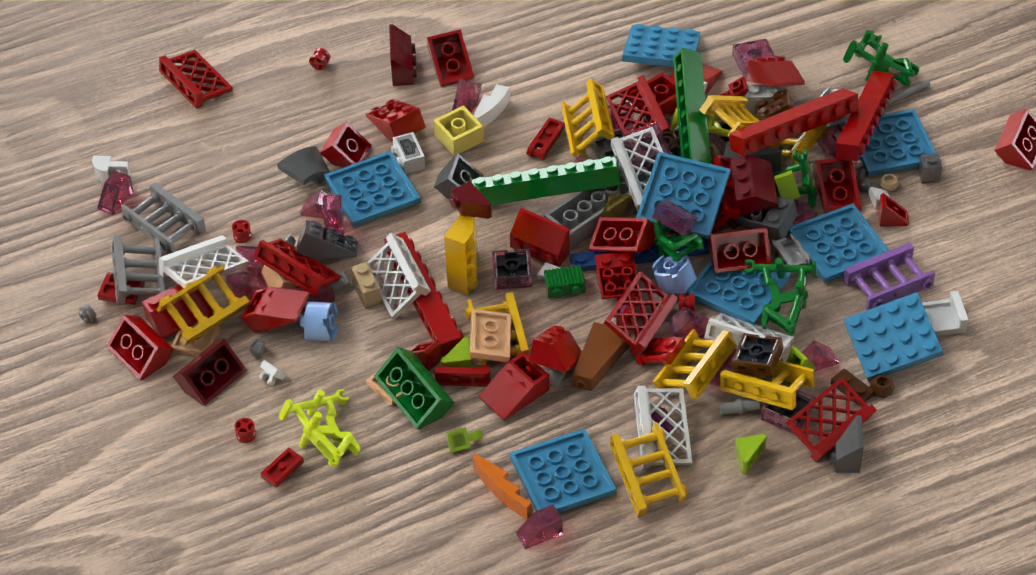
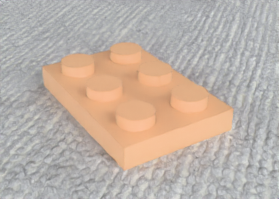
[469,309,511,363]

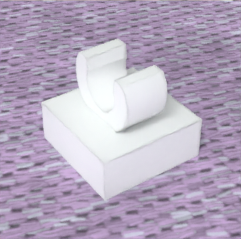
[259,360,287,386]

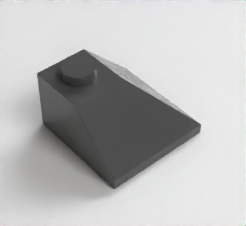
[434,153,483,199]
[831,415,864,473]

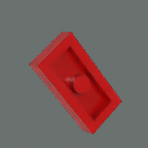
[261,447,304,488]

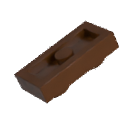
[830,368,874,406]

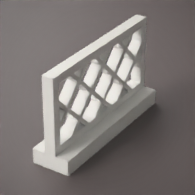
[611,127,663,211]
[367,233,431,319]
[159,235,249,288]
[704,313,794,360]
[634,386,692,468]

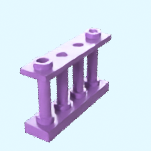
[843,243,935,310]

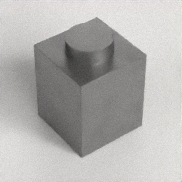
[918,154,942,183]

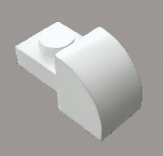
[92,156,131,184]

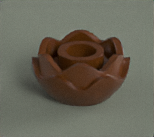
[660,131,678,153]
[869,375,895,398]

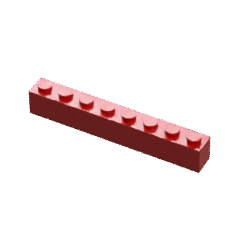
[836,71,897,162]
[729,88,859,156]
[384,232,464,357]

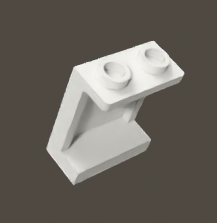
[922,291,968,336]

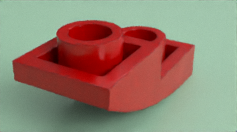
[720,76,749,96]

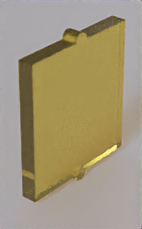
[600,193,631,218]

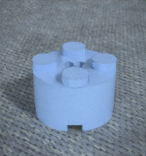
[652,252,697,295]
[300,301,338,341]

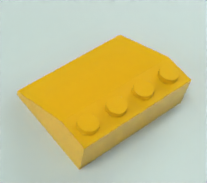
[444,214,478,295]

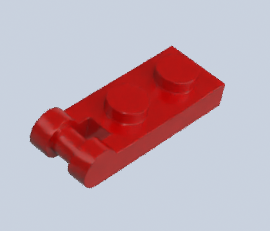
[526,117,565,161]
[435,365,491,387]

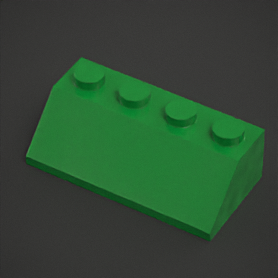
[374,347,455,429]

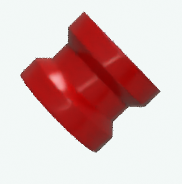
[309,48,331,70]
[231,220,252,243]
[679,294,695,313]
[234,418,256,443]

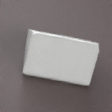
[869,187,890,209]

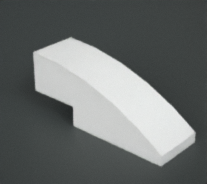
[473,84,510,128]

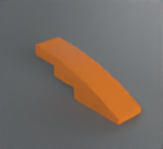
[472,453,532,520]

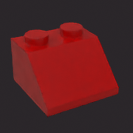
[320,121,372,168]

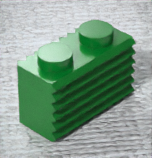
[544,265,586,298]

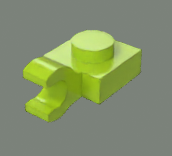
[446,427,483,453]

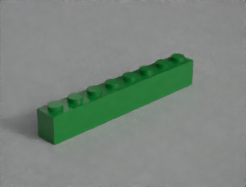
[673,48,711,164]
[472,156,621,206]

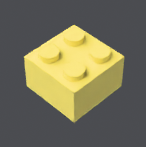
[433,105,484,156]

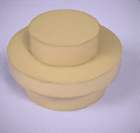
[880,174,899,191]

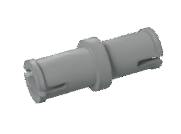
[718,399,760,416]

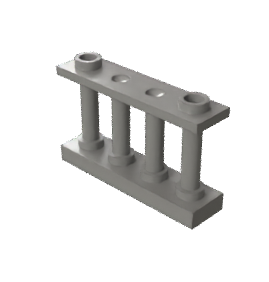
[121,182,206,254]
[111,235,168,304]

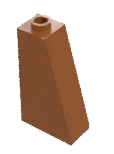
[573,322,631,391]

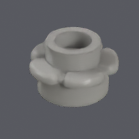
[79,304,96,322]
[248,338,266,356]

